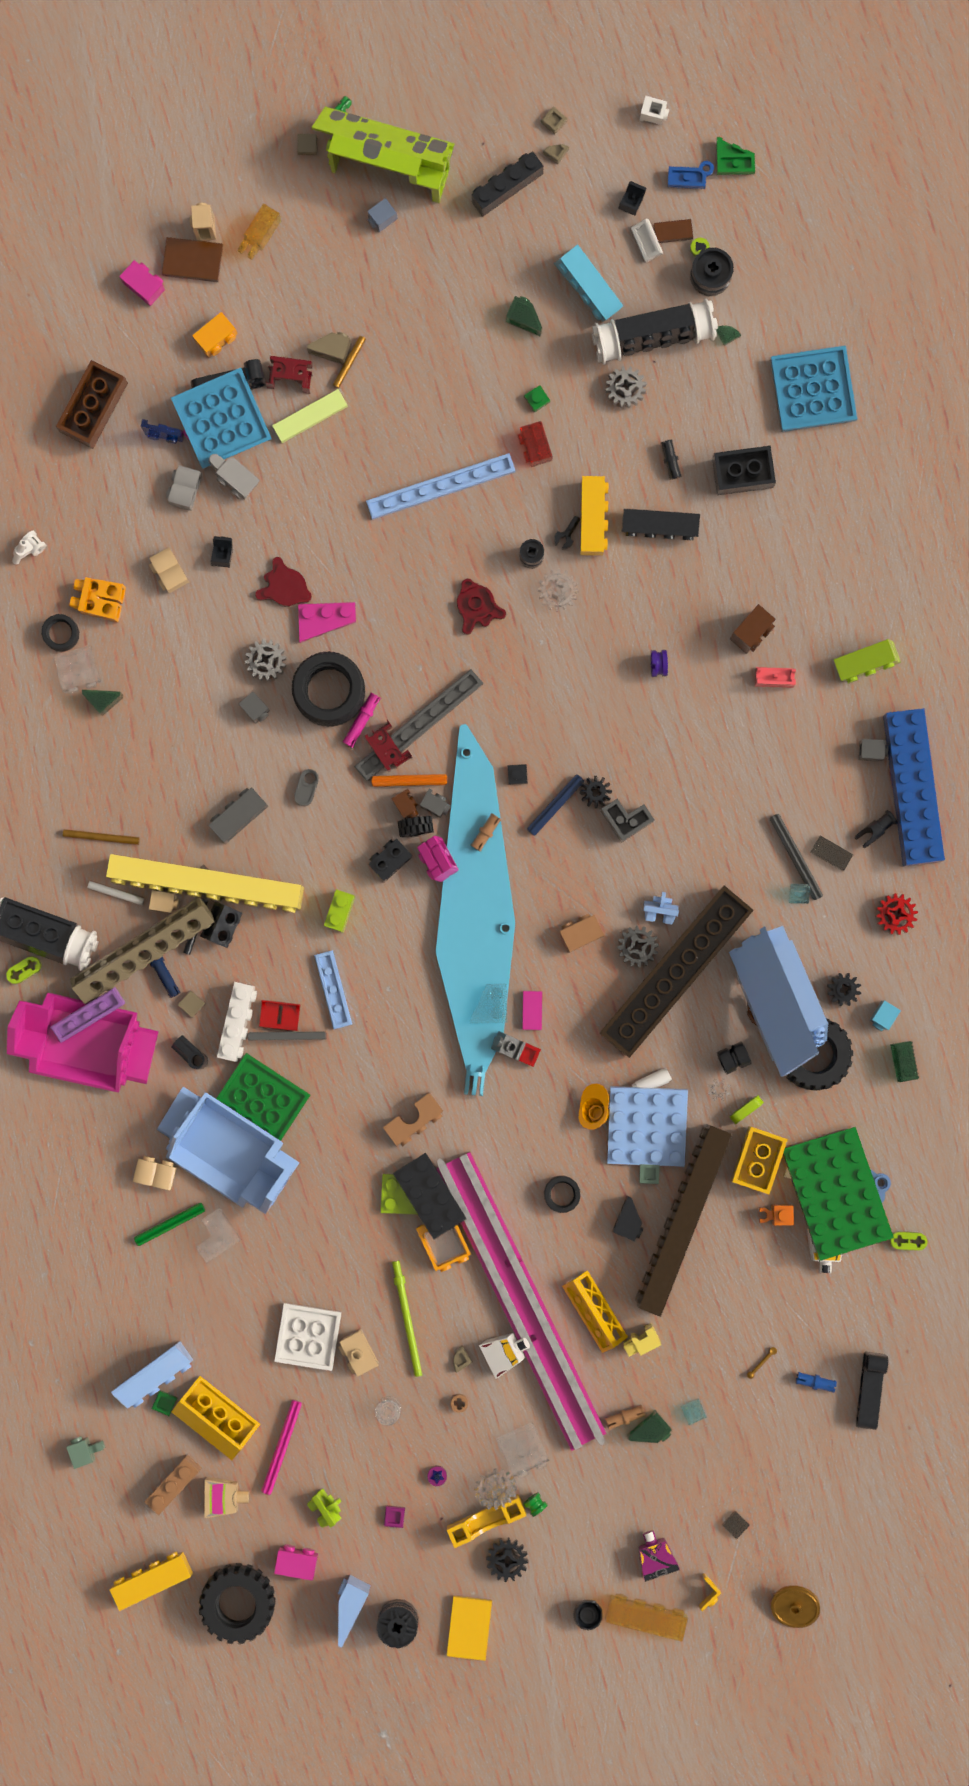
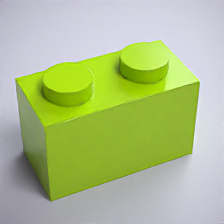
[324,889,355,933]

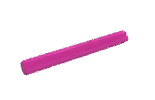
[261,1400,302,1495]

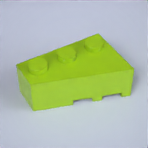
[834,639,901,684]

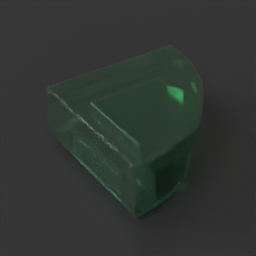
[716,325,741,346]

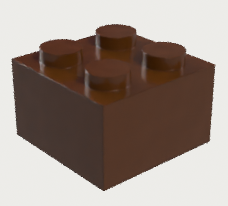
[730,604,776,654]

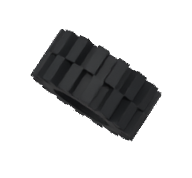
[397,816,434,837]

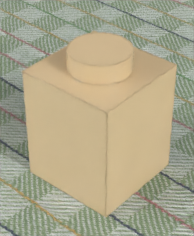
[149,890,179,914]

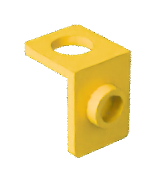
[699,1573,721,1611]

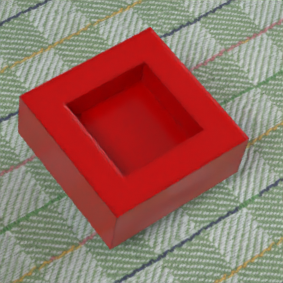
[518,1042,541,1067]

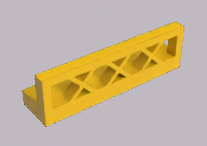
[562,1270,628,1353]

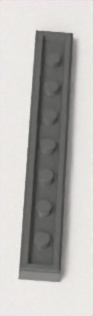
[354,669,483,781]

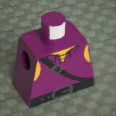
[638,1530,680,1582]

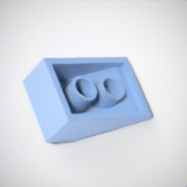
[338,1575,371,1648]

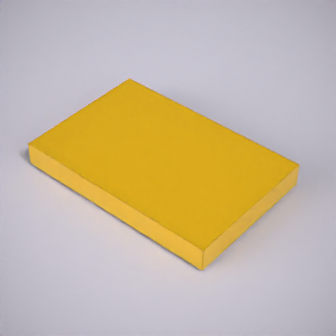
[447,1595,492,1661]

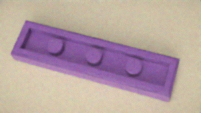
[50,987,126,1043]

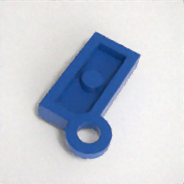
[668,161,714,189]

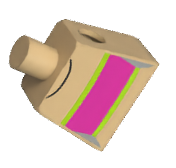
[205,1477,249,1518]

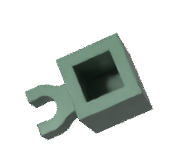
[66,1436,106,1469]

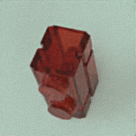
[517,421,553,467]

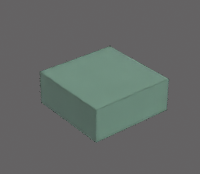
[639,1164,660,1184]

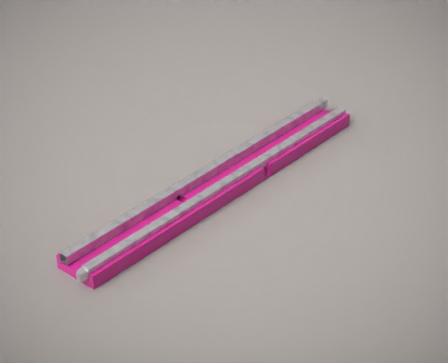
[436,1152,606,1451]

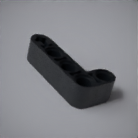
[190,359,266,390]
[856,1351,888,1430]

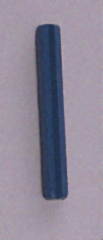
[527,774,584,836]

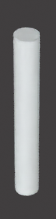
[87,881,145,905]

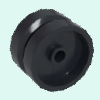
[690,248,734,296]

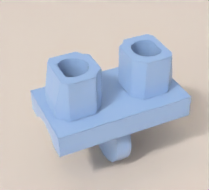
[644,892,679,925]

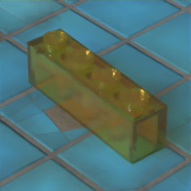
[605,1594,688,1642]

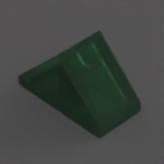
[82,690,123,716]

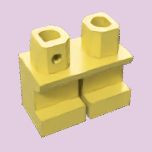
[623,1323,661,1357]

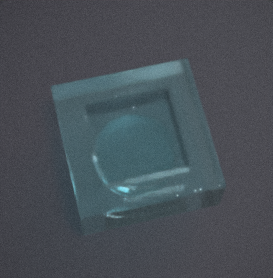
[789,884,810,904]
[681,1399,707,1425]

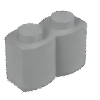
[166,466,202,510]

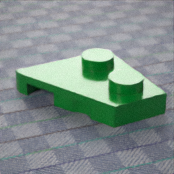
[716,137,755,175]

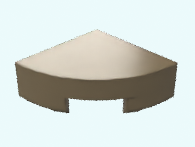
[543,144,569,164]
[453,1346,473,1373]

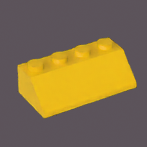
[172,1376,260,1461]

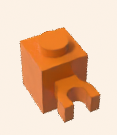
[759,1204,794,1226]

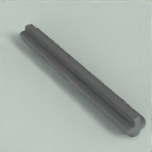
[770,814,823,900]

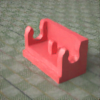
[755,667,796,688]

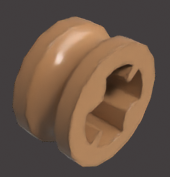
[451,1394,468,1413]

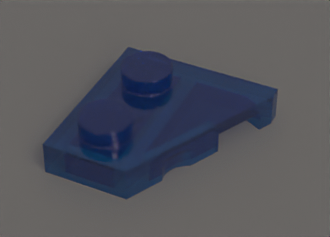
[141,419,184,444]

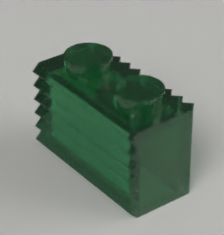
[890,1041,919,1082]

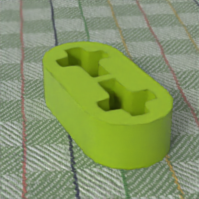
[6,957,42,984]
[729,1095,764,1124]
[889,1231,928,1251]

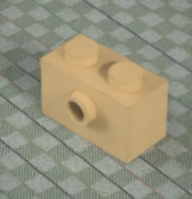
[190,203,216,241]
[338,1329,379,1377]

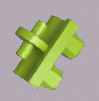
[307,1489,342,1528]

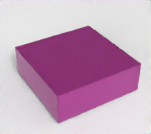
[384,1505,405,1528]

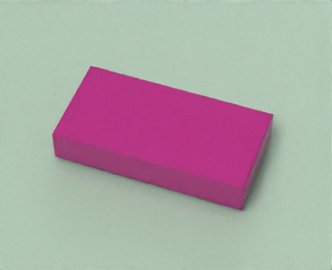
[522,991,542,1030]

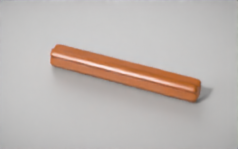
[372,774,447,787]

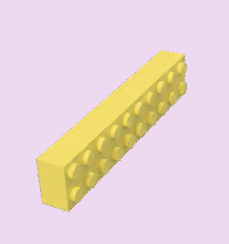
[106,854,304,913]

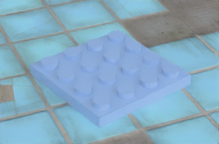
[607,1086,688,1167]

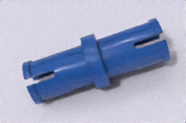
[796,1372,837,1393]

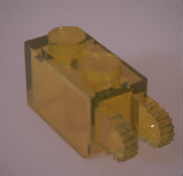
[238,203,281,260]

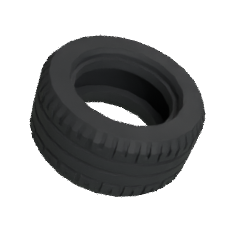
[292,651,365,727]

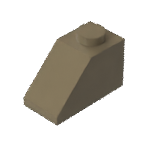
[307,332,351,365]

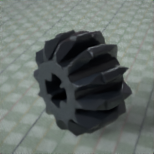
[580,776,612,809]

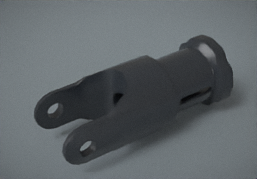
[855,810,898,848]

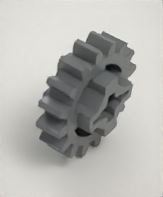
[617,926,659,967]

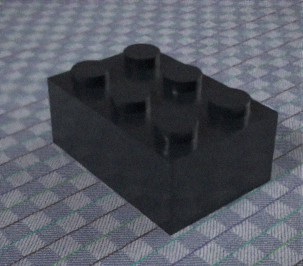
[712,445,776,496]

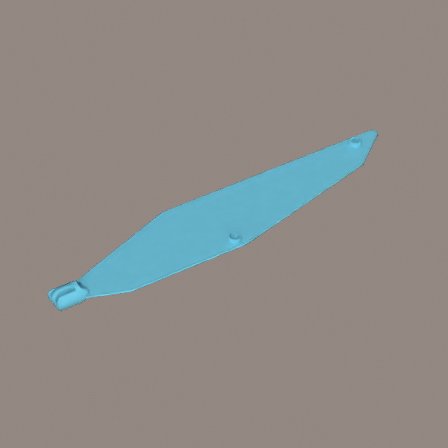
[436,724,515,1096]

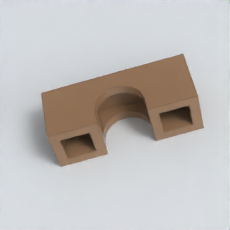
[383,1092,444,1147]
[145,1455,201,1515]

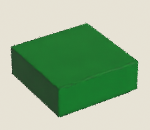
[152,1390,178,1416]

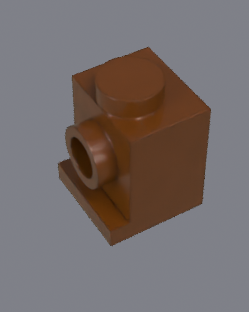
[391,789,419,819]

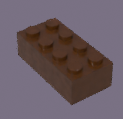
[56,360,128,449]

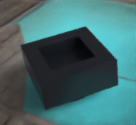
[508,764,528,785]

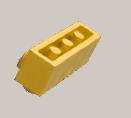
[580,476,609,556]
[110,1551,193,1611]

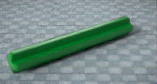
[134,1203,205,1246]

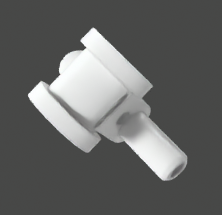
[12,530,47,565]

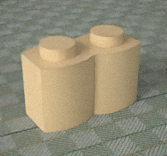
[149,547,189,593]
[133,1156,177,1190]

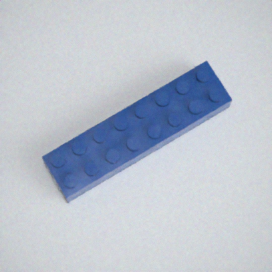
[883,708,945,867]

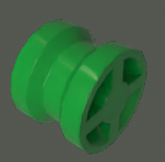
[523,1492,548,1517]

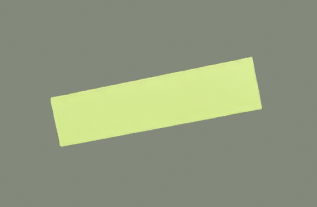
[272,389,348,443]

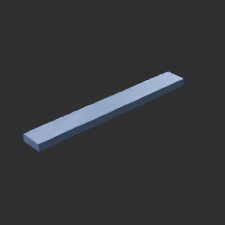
[366,453,516,520]

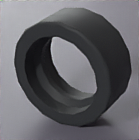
[41,614,80,652]
[544,1176,581,1213]

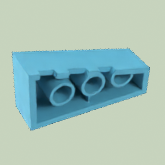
[553,244,623,322]

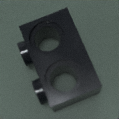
[200,901,242,948]

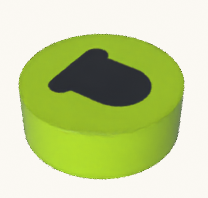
[690,237,710,256]

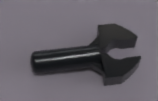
[554,516,580,550]

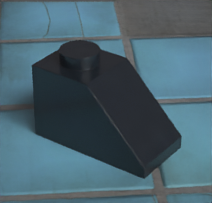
[612,1195,643,1241]

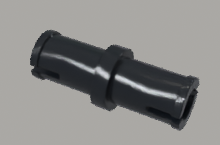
[661,439,682,480]

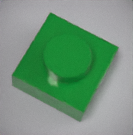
[524,385,550,412]

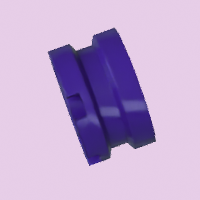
[650,650,668,677]

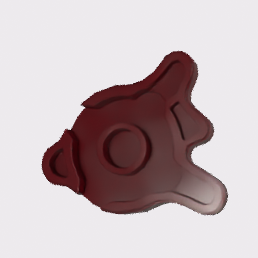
[255,557,312,607]
[457,579,506,635]

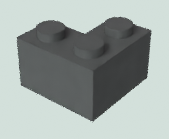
[601,798,655,843]

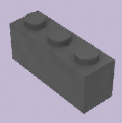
[209,787,268,844]

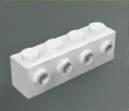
[217,982,257,1062]

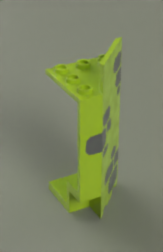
[312,107,455,203]

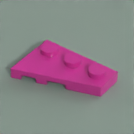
[298,602,356,643]

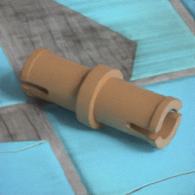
[471,813,501,852]
[605,1405,646,1430]

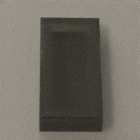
[810,835,854,871]

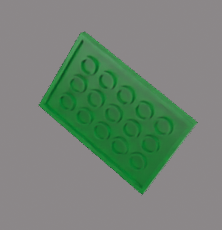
[783,1127,894,1261]

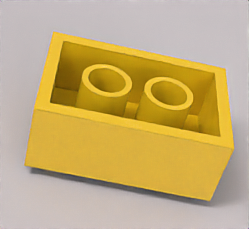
[730,1126,788,1195]

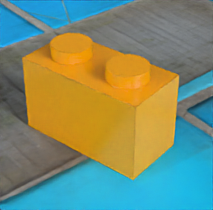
[192,312,238,358]

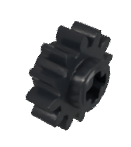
[827,973,861,1006]

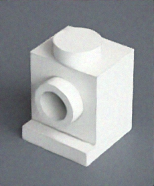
[639,96,669,125]

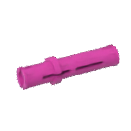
[342,692,381,748]

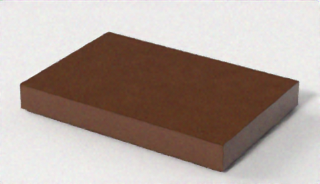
[162,237,223,282]

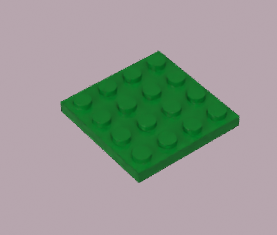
[216,1053,311,1141]

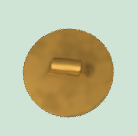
[771,1585,820,1628]

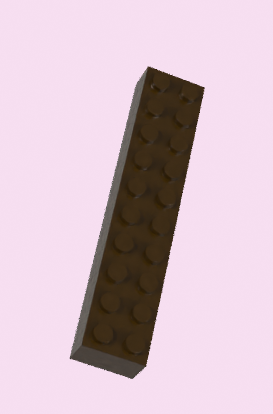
[599,885,754,1058]
[635,1124,732,1317]

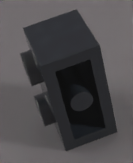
[368,839,413,883]

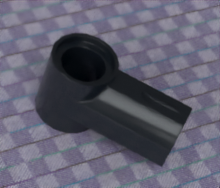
[171,1035,208,1070]

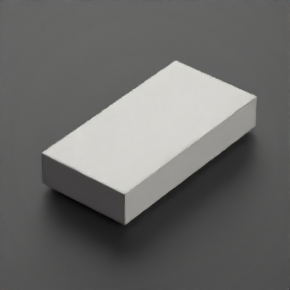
[631,218,663,262]

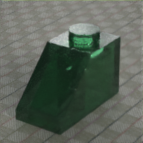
[506,296,542,337]
[627,1409,672,1443]

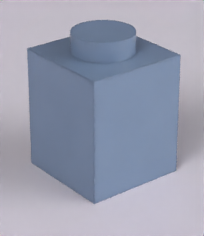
[367,198,398,232]

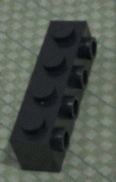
[472,151,544,217]
[621,509,700,541]

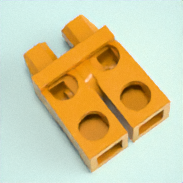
[69,577,126,623]

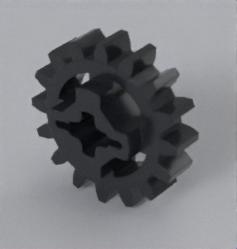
[486,1537,529,1582]

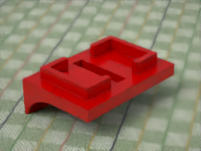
[259,1000,301,1031]

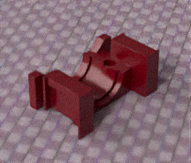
[265,356,313,394]
[364,719,413,773]

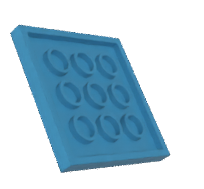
[770,346,857,432]
[171,367,272,469]

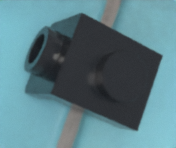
[618,181,647,216]
[211,536,233,568]

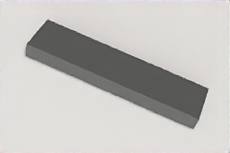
[248,1032,327,1040]

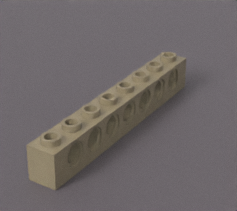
[70,897,214,1004]

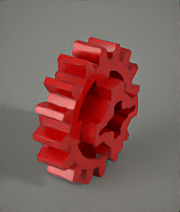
[875,893,918,935]

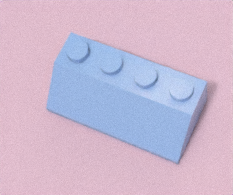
[111,1341,193,1409]

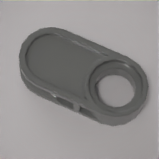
[294,769,319,806]

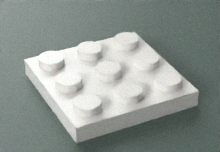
[274,1303,342,1371]

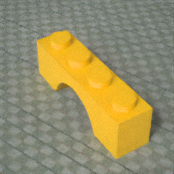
[447,1494,526,1548]

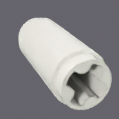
[631,1068,672,1088]

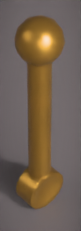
[747,1347,777,1379]

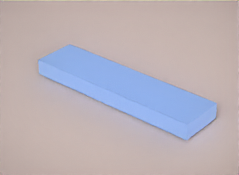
[314,950,353,1029]

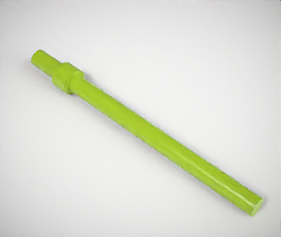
[392,1260,422,1377]

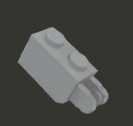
[208,454,260,499]

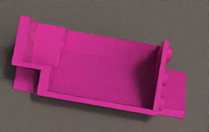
[7,993,159,1093]

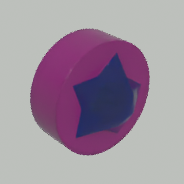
[427,1466,447,1486]

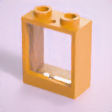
[416,1224,471,1272]

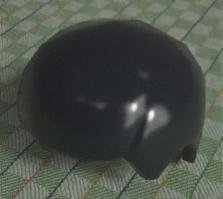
[573,1600,602,1630]

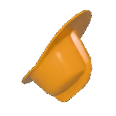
[578,1083,609,1130]

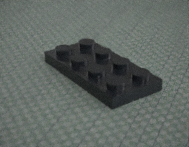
[393,1153,467,1240]

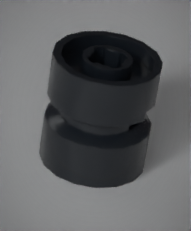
[519,539,544,569]
[717,1041,752,1075]

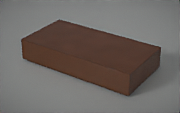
[654,219,693,243]

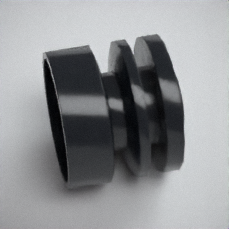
[377,1599,419,1648]

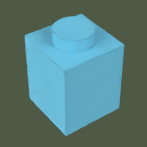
[870,1000,901,1031]

